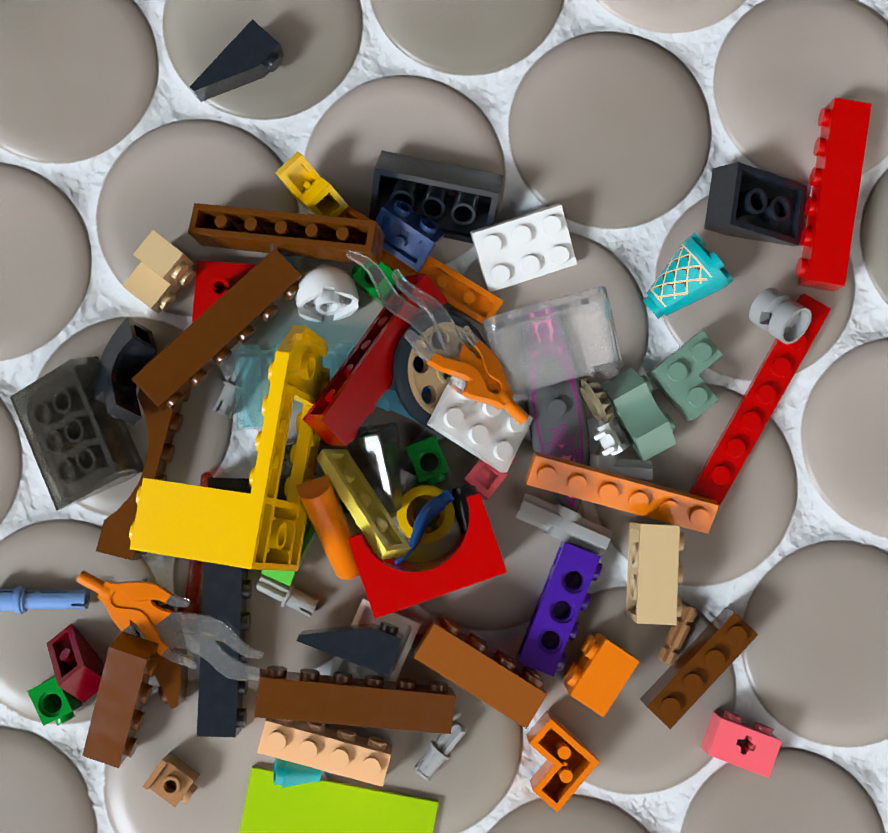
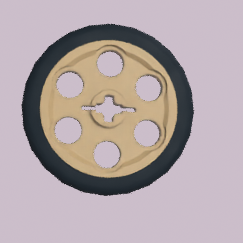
[392,312,487,431]

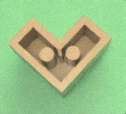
[122,230,197,314]

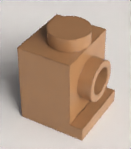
[142,752,200,807]

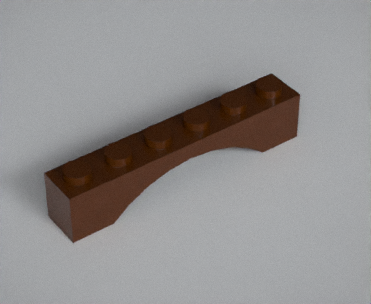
[96,387,191,561]

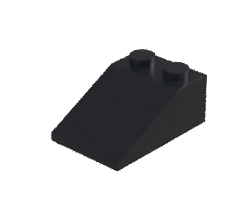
[704,162,807,246]

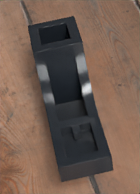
[94,317,157,425]

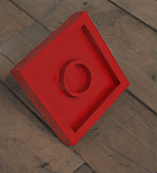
[192,260,256,328]

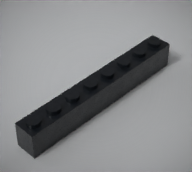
[197,477,252,738]

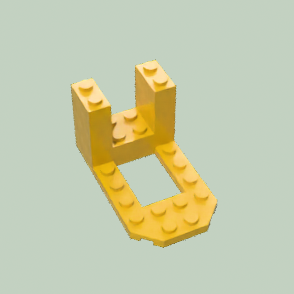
[129,324,331,571]

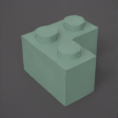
[647,331,723,422]

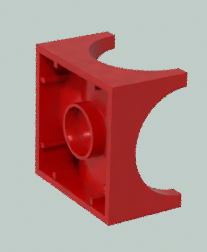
[348,493,508,619]

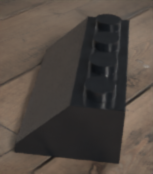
[369,150,503,244]

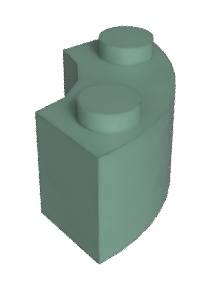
[600,367,677,462]

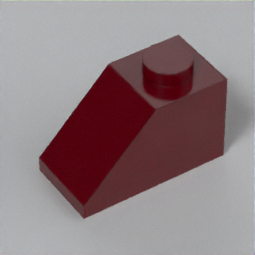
[46,624,104,703]

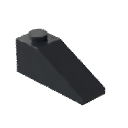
[189,19,284,102]
[297,621,403,676]

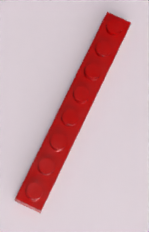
[689,293,831,509]

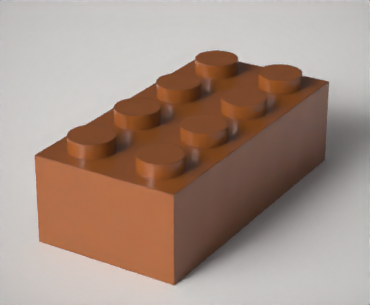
[414,616,547,729]

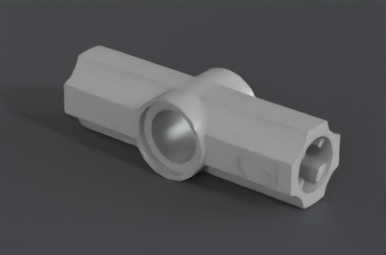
[515,493,613,556]

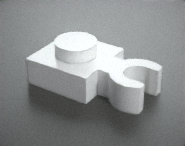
[594,418,631,456]

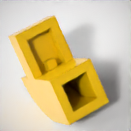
[275,151,348,217]

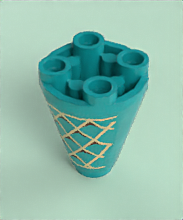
[642,232,734,319]

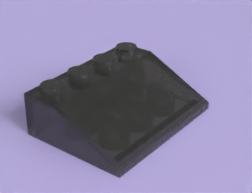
[10,356,144,511]

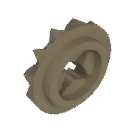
[580,376,614,423]

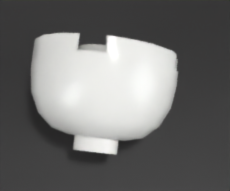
[296,264,359,322]

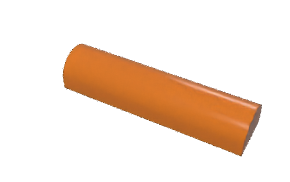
[296,475,360,580]

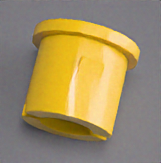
[397,485,455,543]

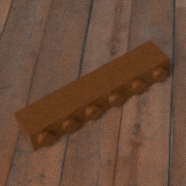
[188,203,385,265]
[132,248,302,411]
[255,665,456,734]

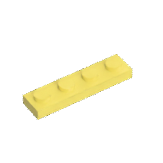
[316,449,411,560]

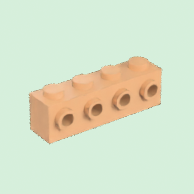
[257,718,393,787]

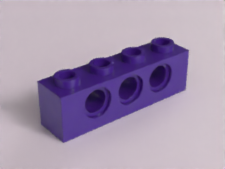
[516,541,602,677]

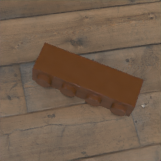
[640,608,758,729]
[82,631,160,768]

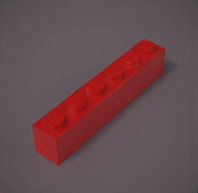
[795,97,872,292]
[302,274,448,446]

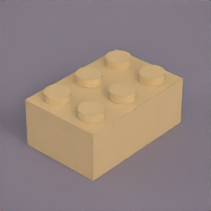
[626,522,684,625]

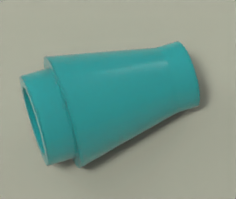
[273,758,321,788]

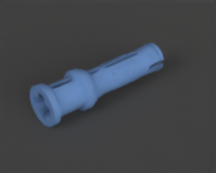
[0,585,90,614]

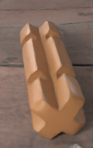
[658,604,697,665]

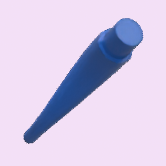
[395,489,455,565]

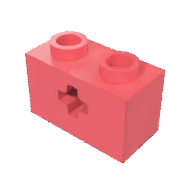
[701,710,782,778]

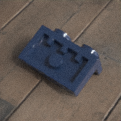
[375,198,445,272]

